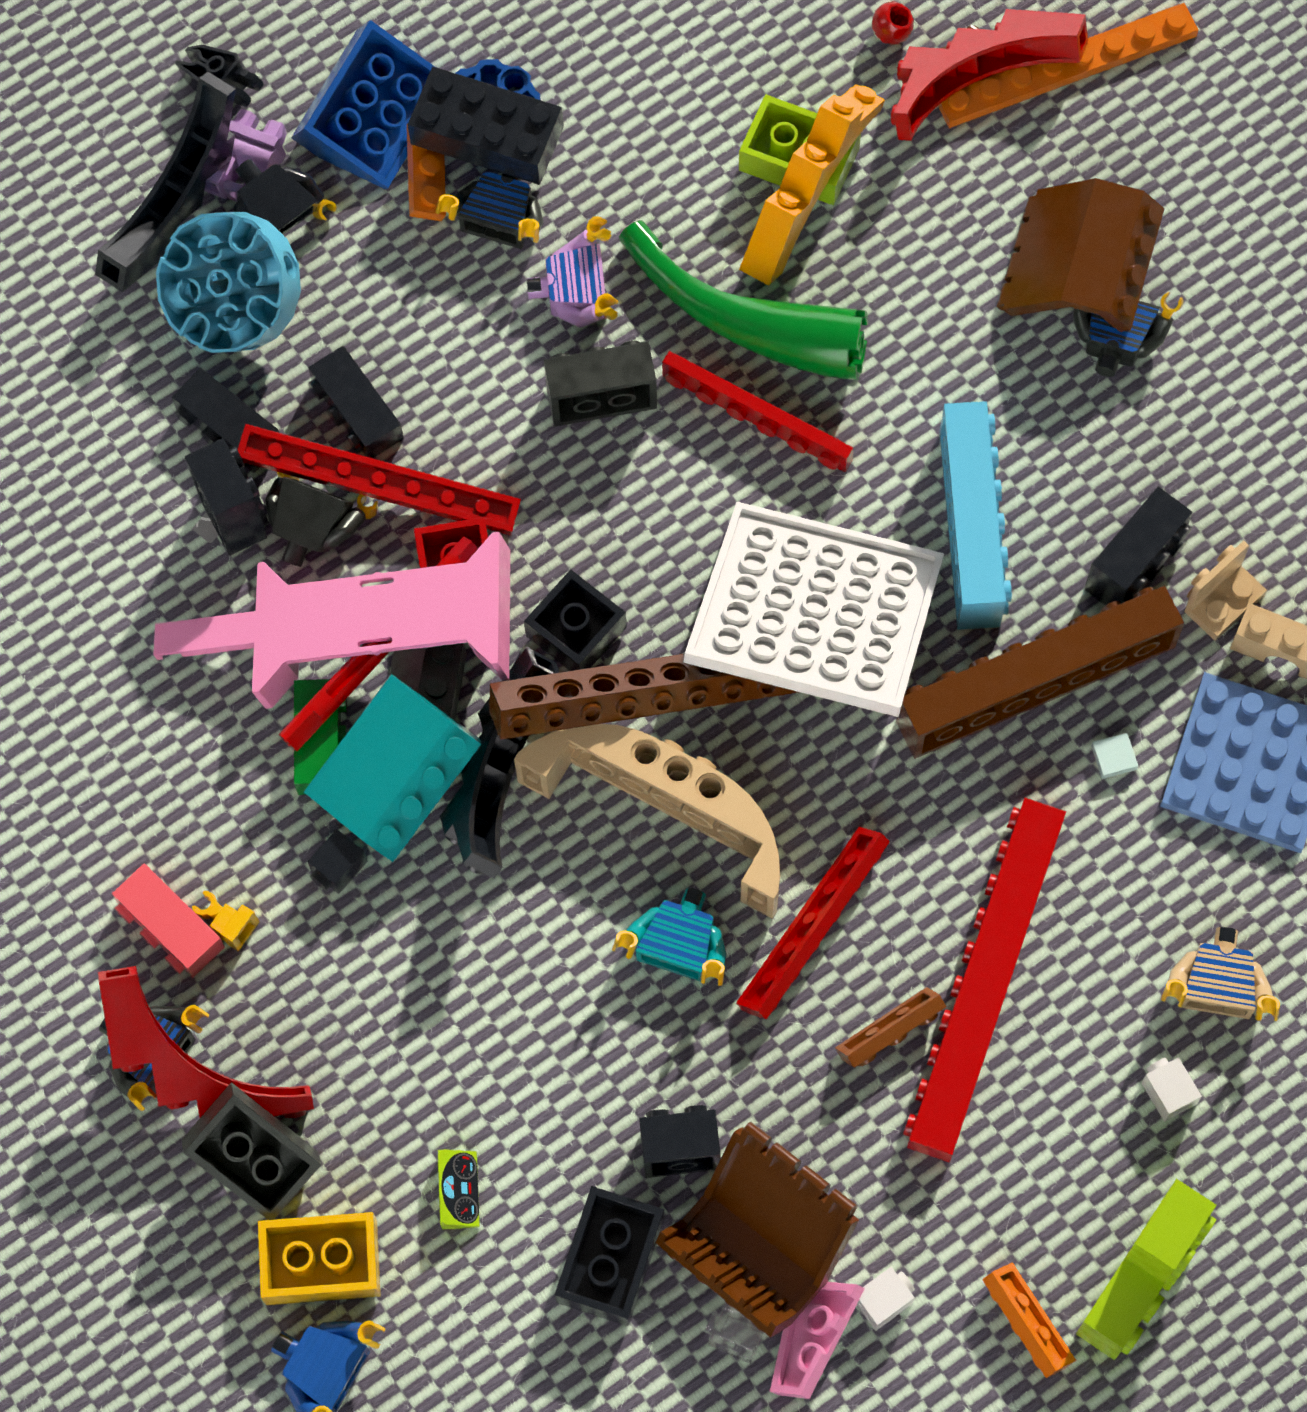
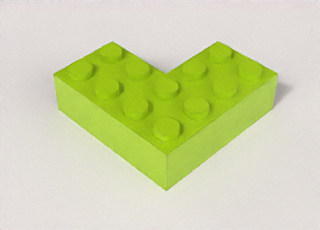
[1076,1178,1217,1360]

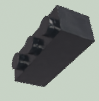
[308,345,404,458]
[172,367,279,473]

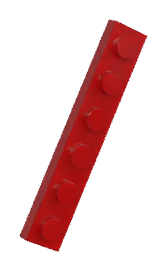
[662,351,854,473]
[736,827,890,1020]

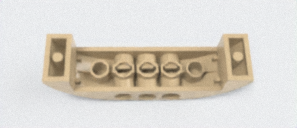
[514,724,780,919]

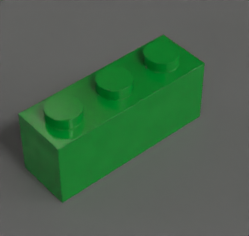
[294,679,348,795]

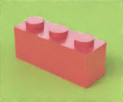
[112,863,225,978]

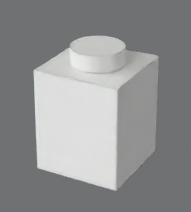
[1142,1057,1202,1122]
[857,1267,915,1331]

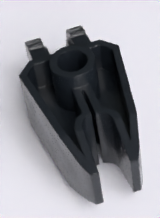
[175,45,264,107]

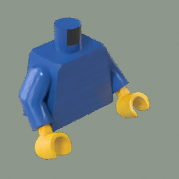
[271,1320,386,1412]

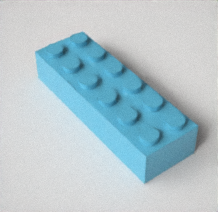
[939,401,1012,630]

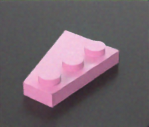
[770,1282,865,1399]

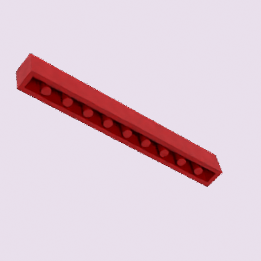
[903,797,1067,1163]

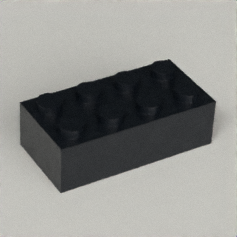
[407,66,564,185]

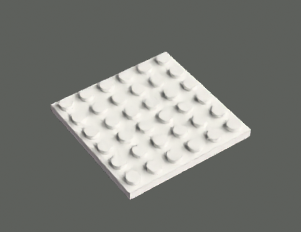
[684,502,944,717]

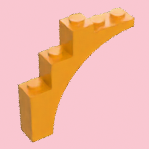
[739,84,885,286]

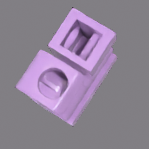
[205,109,287,202]

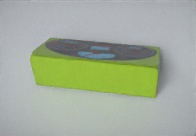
[438,1149,480,1230]

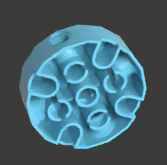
[156,212,301,353]

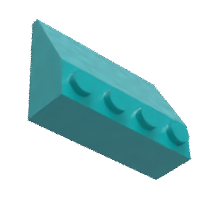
[304,674,481,862]

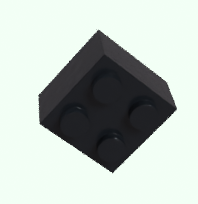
[524,569,627,671]
[639,1105,721,1178]

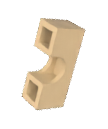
[1230,603,1307,679]

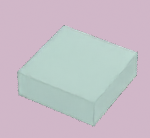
[1091,733,1138,779]

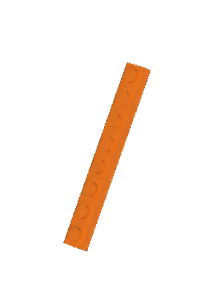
[938,3,1198,128]

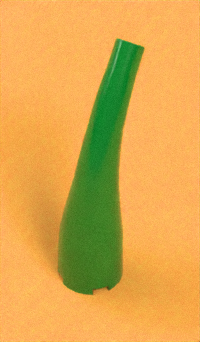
[619,220,868,380]

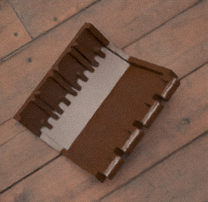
[997,178,1165,332]
[655,1122,859,1338]

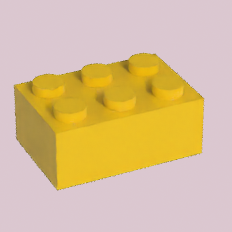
[258,1212,381,1305]

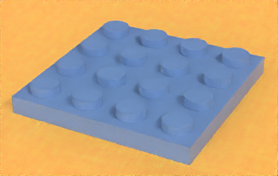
[1160,672,1307,853]

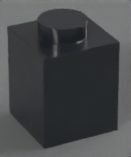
[307,829,368,894]

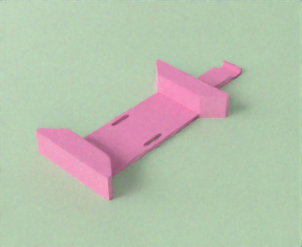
[153,532,510,709]

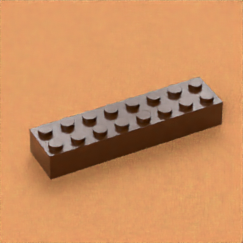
[896,585,1184,759]

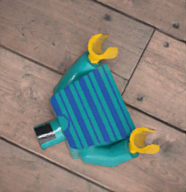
[612,888,727,986]

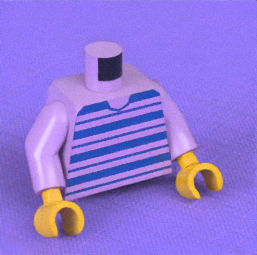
[526,216,619,328]

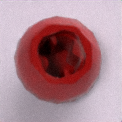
[871,1,914,45]

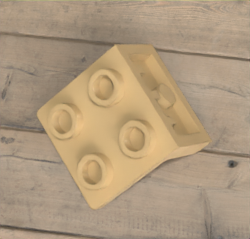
[1184,541,1267,641]

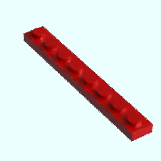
[238,424,521,536]

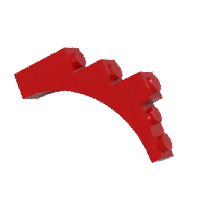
[891,9,1088,141]
[98,966,314,1119]

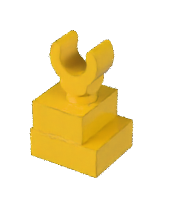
[192,891,260,951]

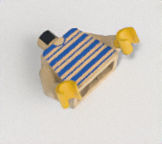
[1161,927,1280,1021]

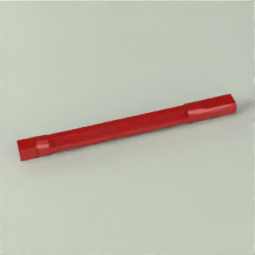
[278,537,478,752]

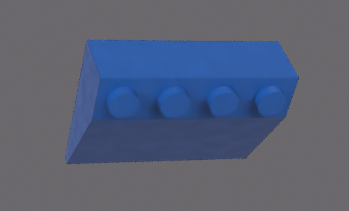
[291,20,435,190]

